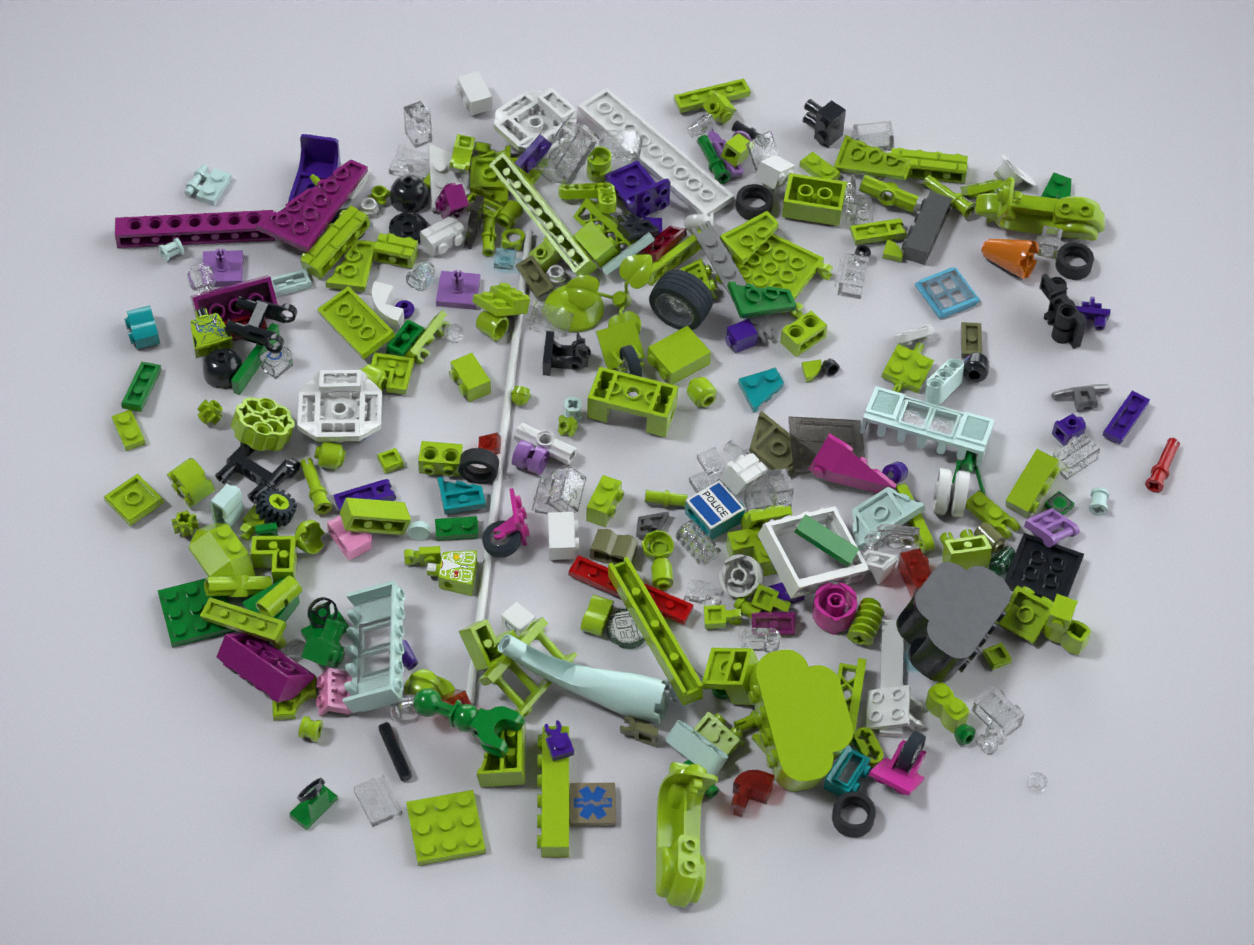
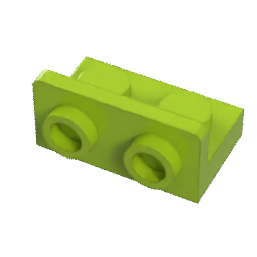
[680,259,718,299]
[693,711,745,757]

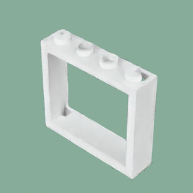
[757,507,869,599]

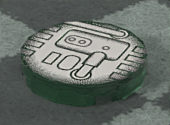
[607,608,645,649]

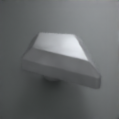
[636,511,669,538]

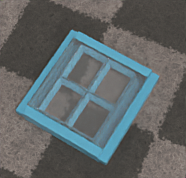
[915,267,980,319]

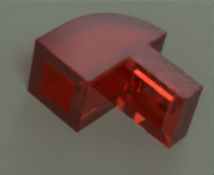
[731,769,775,818]

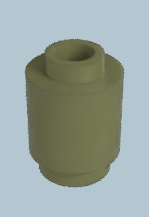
[974,523,1005,554]

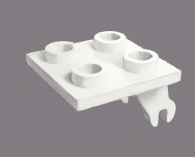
[866,685,924,730]

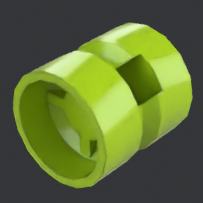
[586,146,612,183]

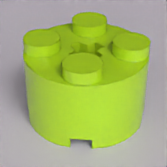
[166,458,215,508]

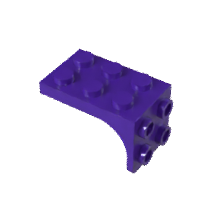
[288,134,341,202]
[605,160,671,219]

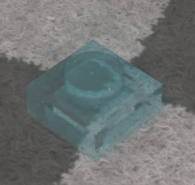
[494,248,516,270]

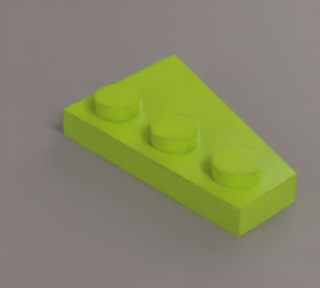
[720,211,779,266]

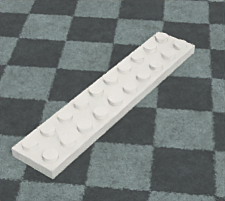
[578,88,734,217]

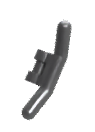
[1051,384,1110,411]

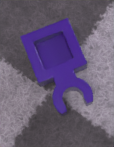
[544,720,574,761]

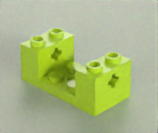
[587,367,679,437]

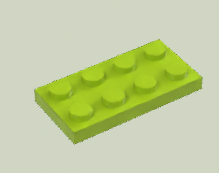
[317,286,396,360]

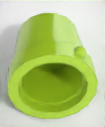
[475,311,509,341]

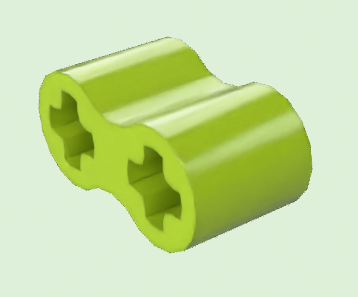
[580,594,614,636]

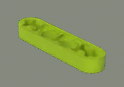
[894,483,935,554]

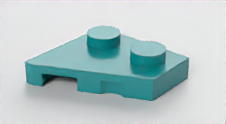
[738,367,784,413]
[437,477,486,515]

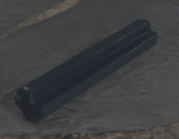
[378,722,412,781]

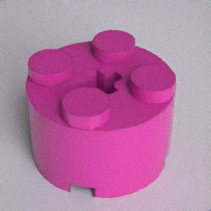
[812,582,857,635]

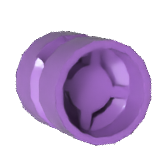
[512,440,550,475]

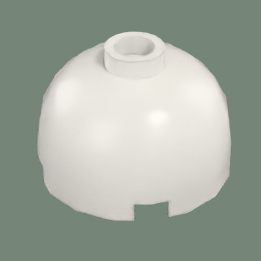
[719,554,764,597]

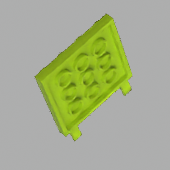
[716,234,833,319]

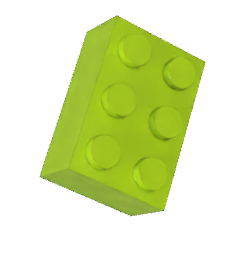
[782,173,847,226]

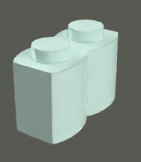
[210,484,245,528]

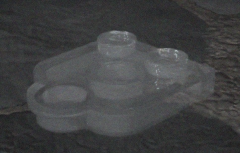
[864,524,920,561]

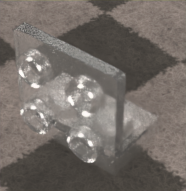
[845,175,873,227]

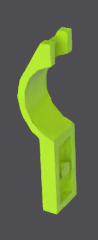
[449,134,475,175]

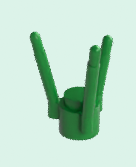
[952,451,986,495]

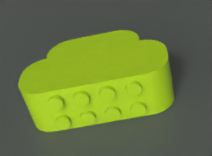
[748,649,853,792]

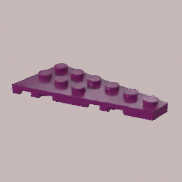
[256,159,368,252]

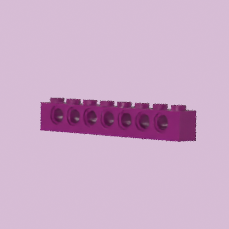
[115,210,275,248]

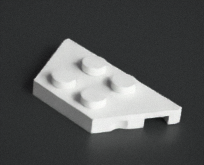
[428,145,470,212]

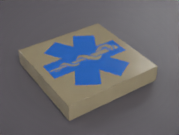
[570,783,616,827]

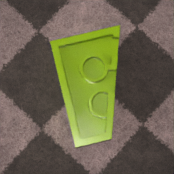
[326,240,376,292]

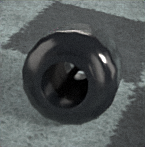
[963,353,990,383]

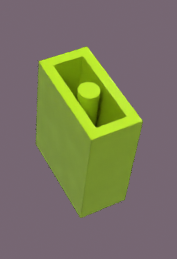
[647,326,711,385]

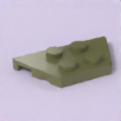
[748,411,816,477]

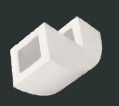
[372,281,404,333]

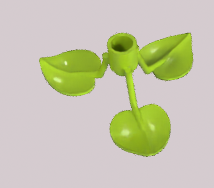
[565,254,653,335]

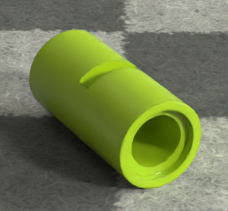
[256,576,303,618]

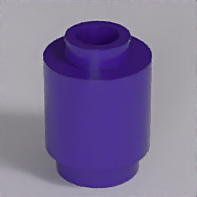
[882,461,908,484]

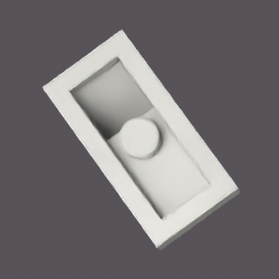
[862,549,898,585]

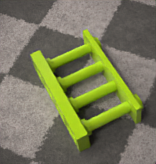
[478,617,577,717]

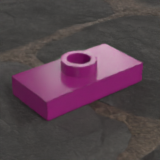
[751,612,795,635]

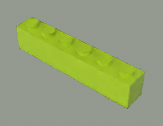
[537,726,569,858]

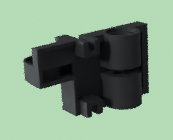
[1039,273,1087,349]

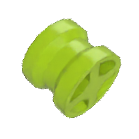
[298,716,323,742]

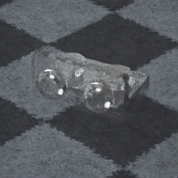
[525,300,574,339]

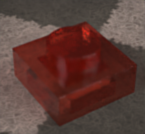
[478,432,501,455]

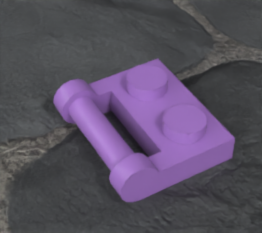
[1024,508,1080,547]

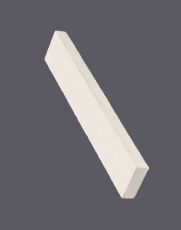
[879,619,904,738]

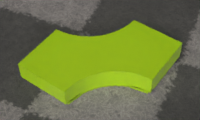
[272,675,317,721]

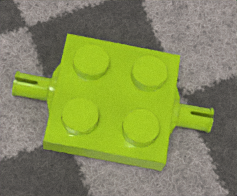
[881,342,935,394]

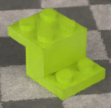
[702,648,759,705]

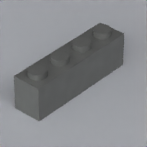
[901,191,952,265]

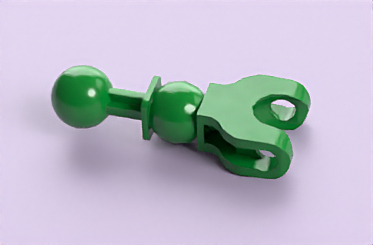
[413,688,525,758]

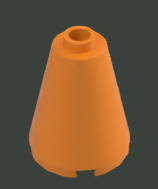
[981,239,1039,279]

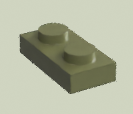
[515,255,554,299]
[960,322,982,359]

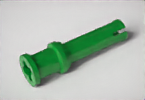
[697,135,731,185]

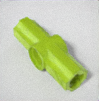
[859,175,919,213]
[204,575,273,597]

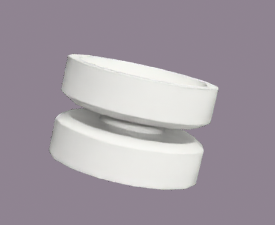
[933,468,970,518]

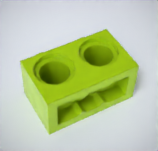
[780,311,827,357]
[418,441,463,477]

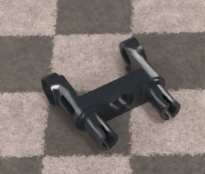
[225,296,297,353]
[215,442,301,504]

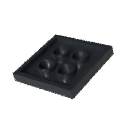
[1004,533,1084,603]

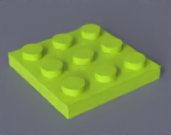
[406,790,486,866]

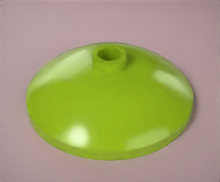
[544,285,604,333]

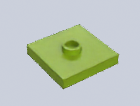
[104,473,164,526]

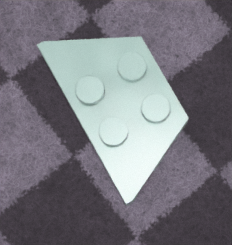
[852,487,926,551]

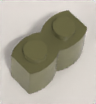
[590,529,639,565]

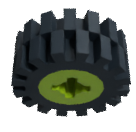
[255,488,297,527]

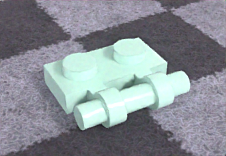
[184,164,232,206]

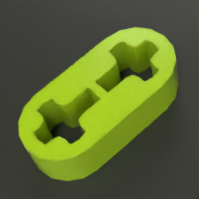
[854,727,884,768]

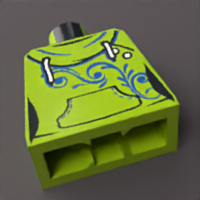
[190,308,233,359]

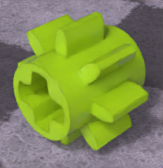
[197,399,223,425]
[171,510,199,538]

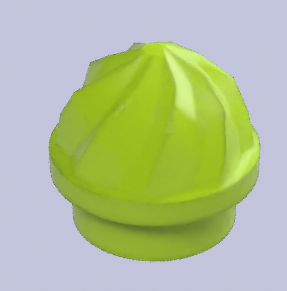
[511,385,531,406]

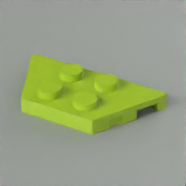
[470,145,511,206]

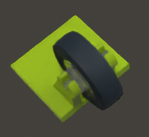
[595,320,645,377]

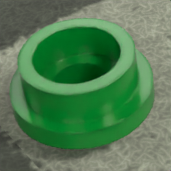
[954,724,976,745]

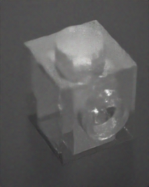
[1036,226,1063,260]

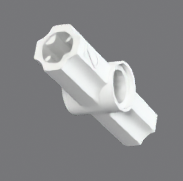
[514,423,577,465]

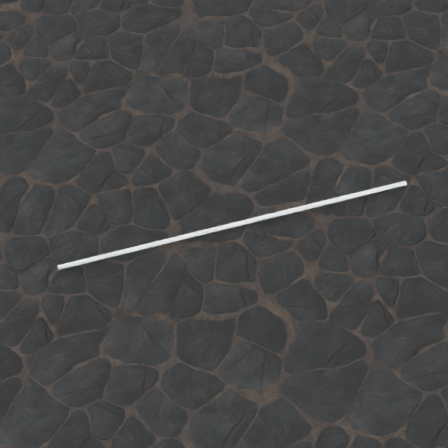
[465,230,534,705]

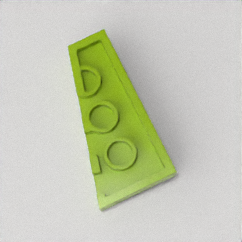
[834,135,911,181]

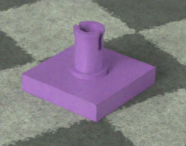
[202,248,244,287]
[436,270,481,310]

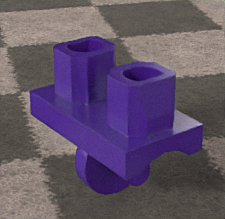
[1076,296,1111,330]

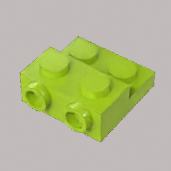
[472,283,530,317]
[740,505,793,530]
[995,586,1053,645]

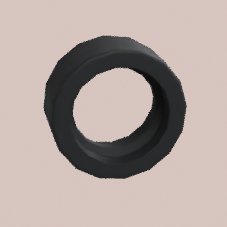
[736,184,773,220]
[1055,242,1094,280]
[458,448,499,484]
[832,792,876,838]

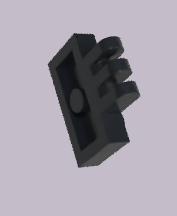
[617,213,659,241]

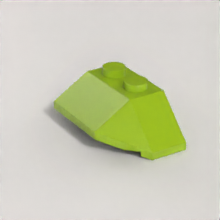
[188,523,255,577]

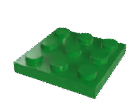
[157,578,235,648]

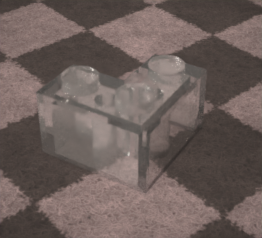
[744,468,794,511]

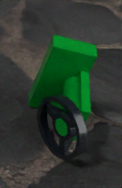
[300,597,349,642]
[289,777,338,830]

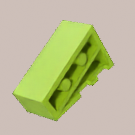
[476,712,526,787]

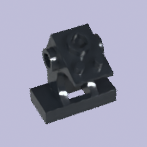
[543,331,591,376]

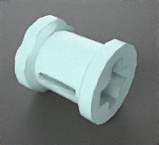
[158,238,184,262]
[564,397,582,423]
[1089,487,1110,515]

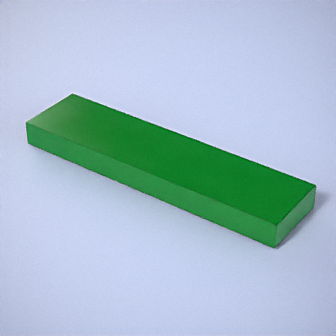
[231,323,280,395]

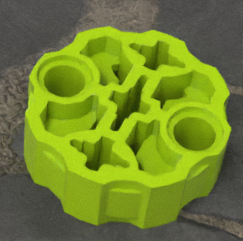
[230,397,295,451]

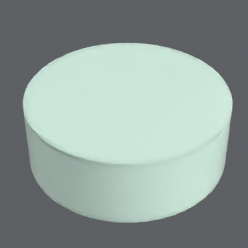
[408,521,430,540]

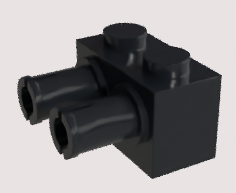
[802,99,846,148]

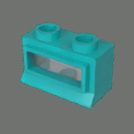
[823,745,872,797]

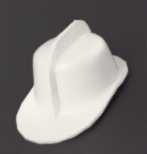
[994,154,1036,186]

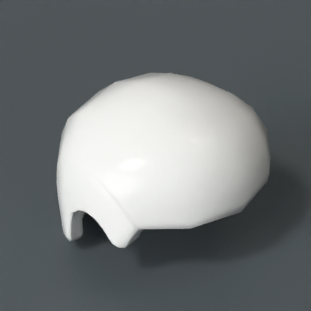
[684,212,713,234]

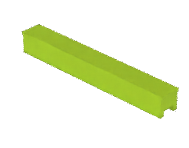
[608,557,703,706]

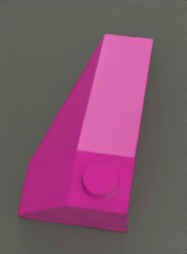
[808,433,896,493]

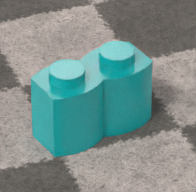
[124,305,161,349]

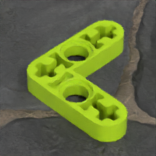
[558,183,617,213]

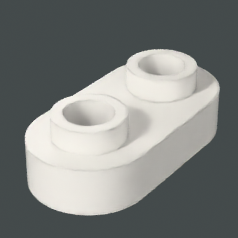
[894,325,934,346]

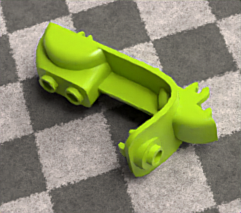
[975,177,1105,241]
[656,762,718,907]

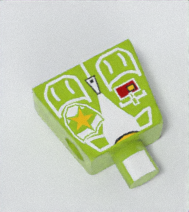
[427,550,477,596]

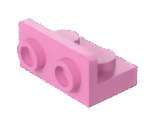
[316,667,352,716]

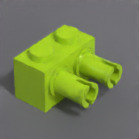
[940,529,992,570]

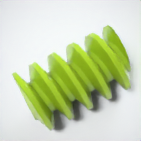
[847,597,885,645]

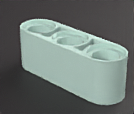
[925,359,964,405]
[666,720,728,776]

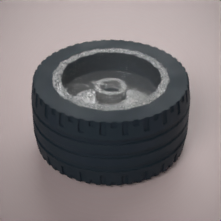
[649,269,713,331]

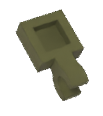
[620,716,659,747]

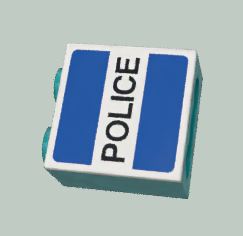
[685,480,745,541]

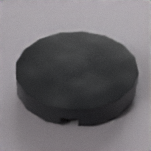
[389,212,427,243]

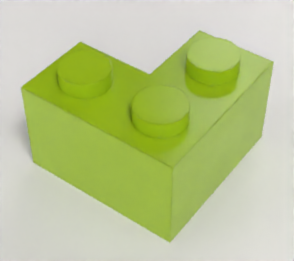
[726,526,778,576]
[251,536,297,584]
[458,619,517,671]

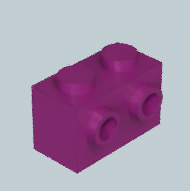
[435,183,469,220]

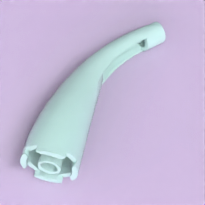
[498,634,670,724]

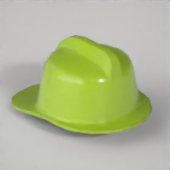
[404,669,456,705]

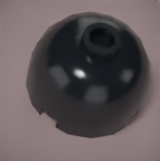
[390,175,429,213]
[203,348,243,389]

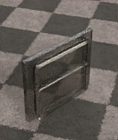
[788,416,865,473]

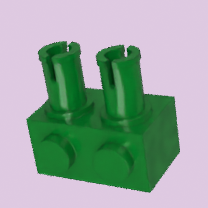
[301,619,346,668]

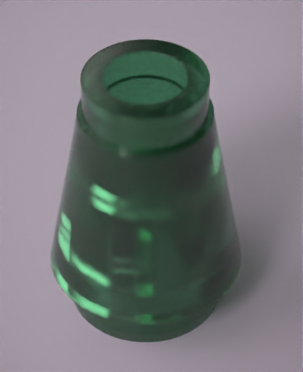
[989,546,1015,576]

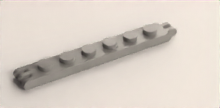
[691,220,774,344]

